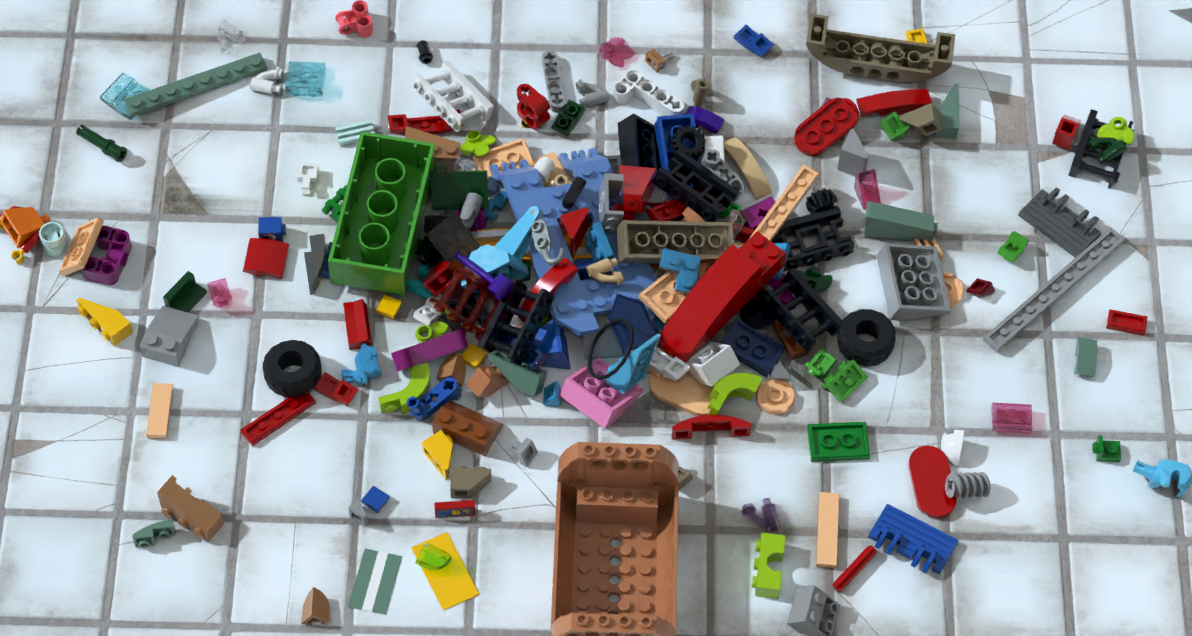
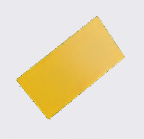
[412,532,479,610]

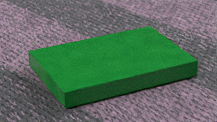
[807,422,870,462]

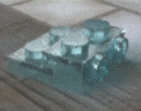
[285,61,326,97]

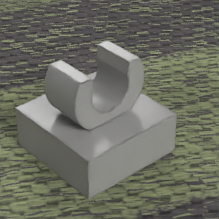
[512,438,538,467]

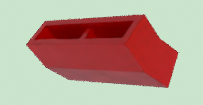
[343,299,372,350]

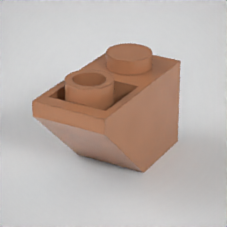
[466,366,509,398]

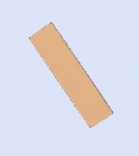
[816,492,839,568]

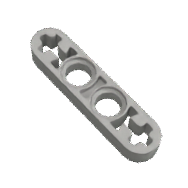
[542,51,566,113]

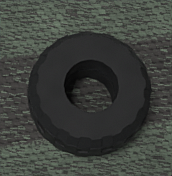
[837,309,896,366]
[263,340,322,397]

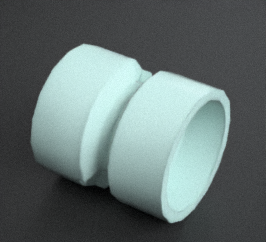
[39,222,68,257]

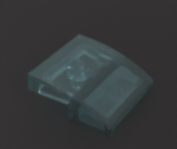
[100,73,150,120]

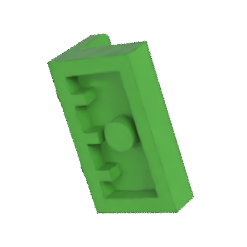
[821,359,868,402]

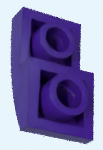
[685,106,725,134]

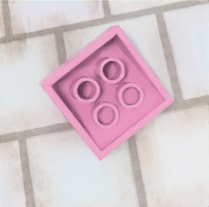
[559,357,644,428]

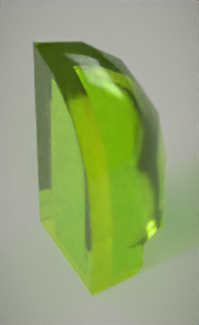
[415,543,452,570]

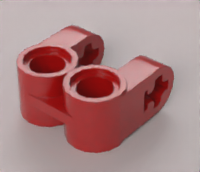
[517,84,550,130]

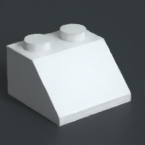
[686,342,740,386]

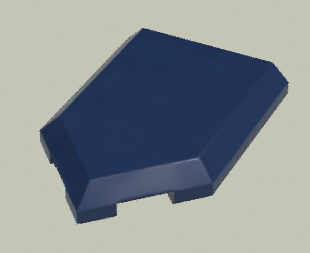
[608,293,658,353]

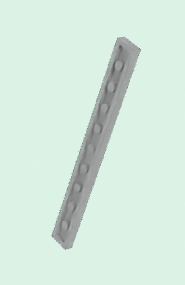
[983,227,1125,352]

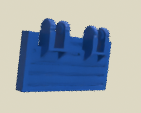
[868,504,958,575]

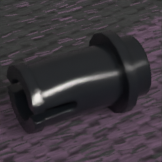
[416,40,433,64]

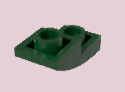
[551,100,586,136]

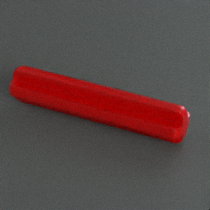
[832,546,877,592]

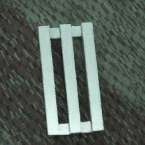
[335,120,375,146]

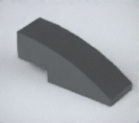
[304,234,326,294]

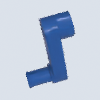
[407,377,462,421]

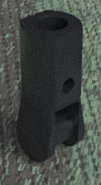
[562,176,587,209]

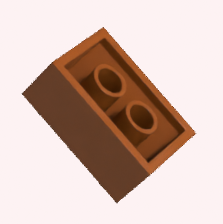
[432,401,503,456]

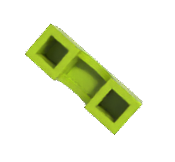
[752,533,786,599]

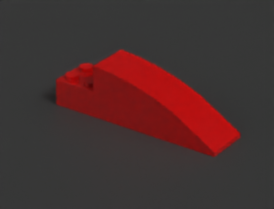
[658,231,786,363]

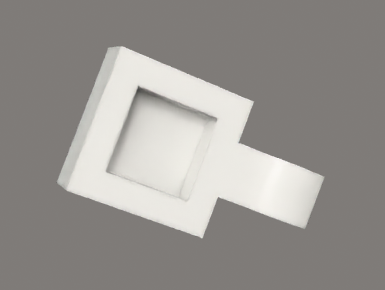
[298,162,319,195]

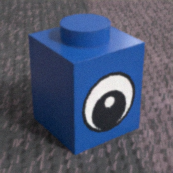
[258,217,286,242]

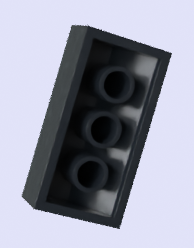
[618,113,661,173]

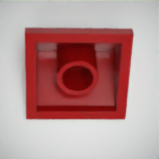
[560,207,589,258]

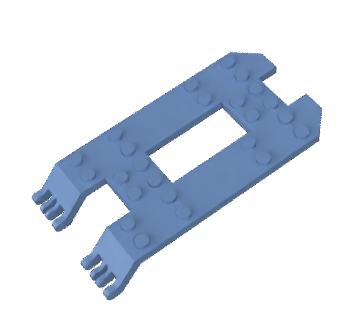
[490,148,656,336]

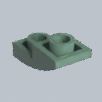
[1074,337,1097,378]
[133,519,175,548]

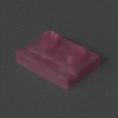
[991,403,1032,433]

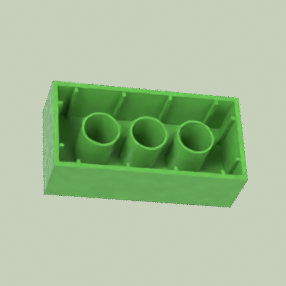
[328,131,436,296]

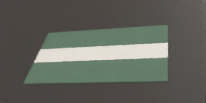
[348,549,402,615]

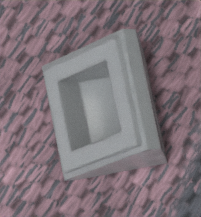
[770,361,791,380]

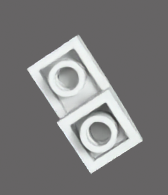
[413,294,449,326]

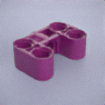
[83,226,132,285]

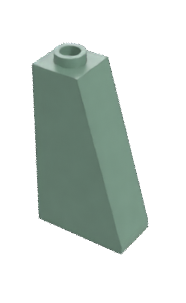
[865,201,938,241]

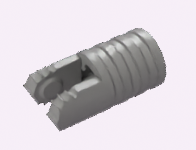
[460,193,483,230]

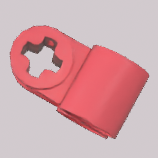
[335,0,373,38]

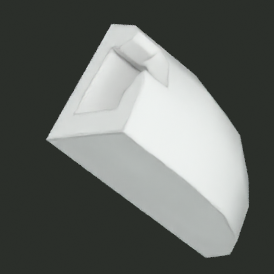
[941,430,964,467]

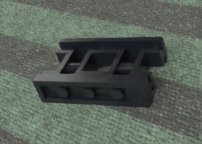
[652,150,740,222]
[771,207,854,272]

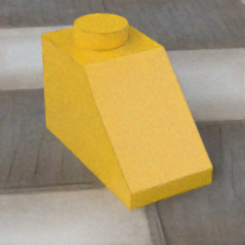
[422,430,454,479]

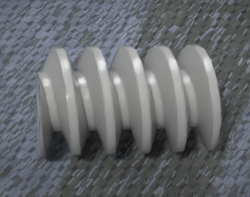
[945,472,991,498]

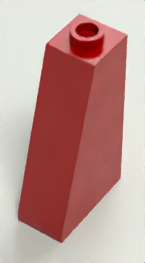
[619,165,656,213]

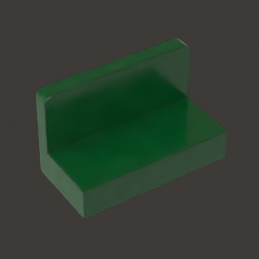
[163,271,207,313]

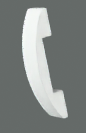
[631,347,690,381]

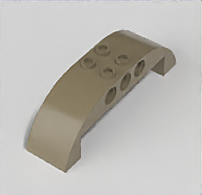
[806,14,956,82]

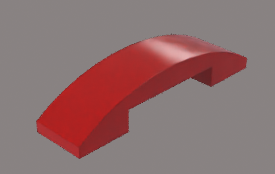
[387,109,463,136]
[518,258,579,323]
[672,415,751,440]

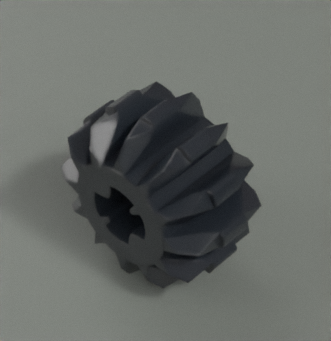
[806,188,838,214]
[416,234,448,267]

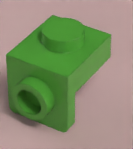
[879,112,911,140]
[998,231,1029,263]
[805,348,838,379]

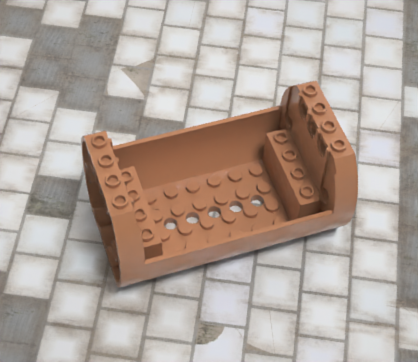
[550,442,679,636]

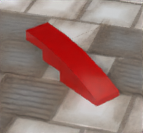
[856,89,933,117]

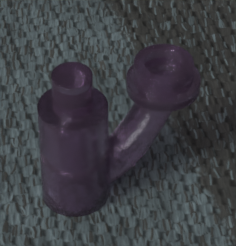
[741,498,780,531]

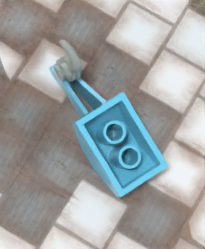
[460,206,564,299]

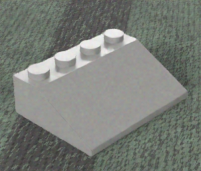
[877,243,951,321]

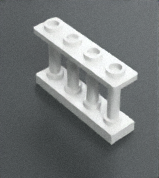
[412,60,494,132]

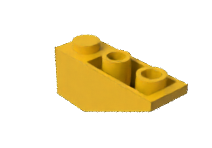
[76,297,133,346]

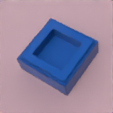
[361,486,390,513]

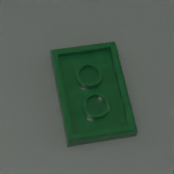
[430,170,489,209]

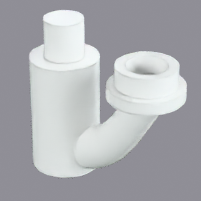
[250,66,284,94]

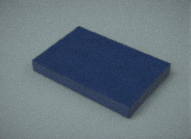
[720,318,786,378]

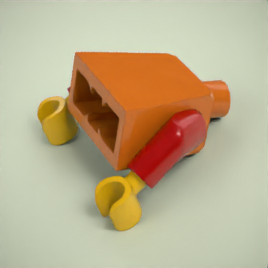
[0,206,50,264]

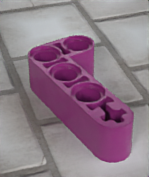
[391,329,469,372]

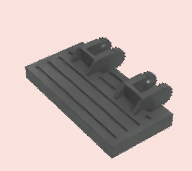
[1018,187,1101,258]

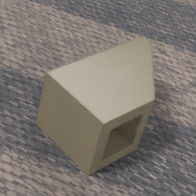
[899,103,942,136]
[450,466,492,499]

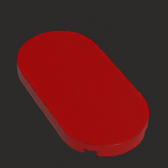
[794,97,859,156]
[908,445,957,519]

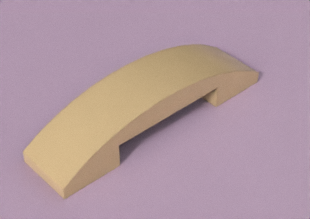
[723,137,772,200]

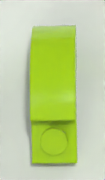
[378,363,430,415]
[707,373,763,415]

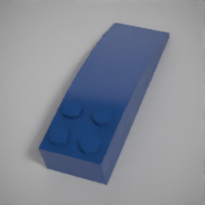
[654,114,702,220]

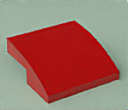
[242,238,289,279]

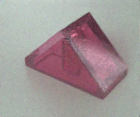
[854,169,881,209]

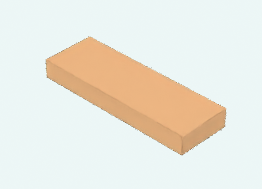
[146,383,173,438]

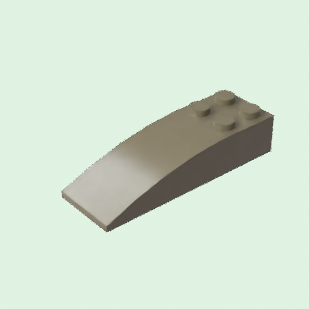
[617,220,734,264]

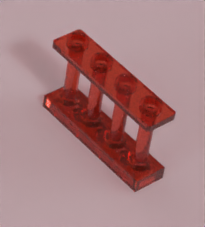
[429,261,500,341]

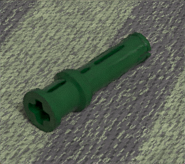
[76,124,127,162]

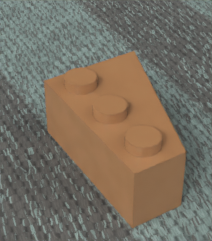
[405,126,461,171]
[157,475,224,541]

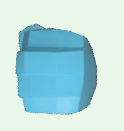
[1132,460,1192,498]

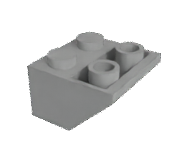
[787,585,840,636]

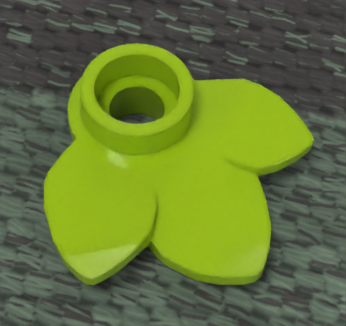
[1097,117,1134,147]
[461,130,496,157]
[415,321,448,343]

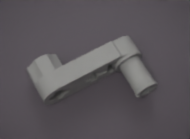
[701,149,744,199]

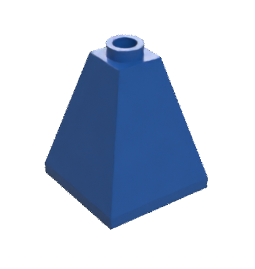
[532,319,571,369]

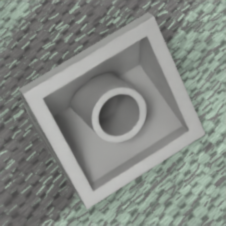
[837,129,869,179]

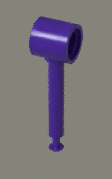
[455,252,514,301]

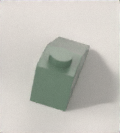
[934,83,959,139]
[488,349,548,397]

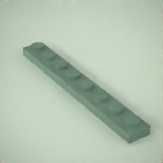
[124,53,267,117]

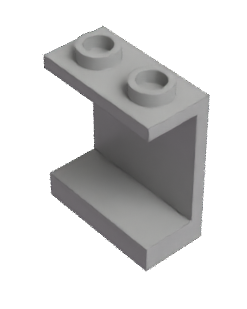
[598,173,624,233]

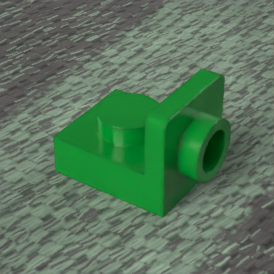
[1092,435,1121,462]

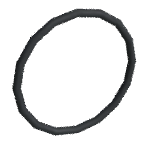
[587,318,634,380]

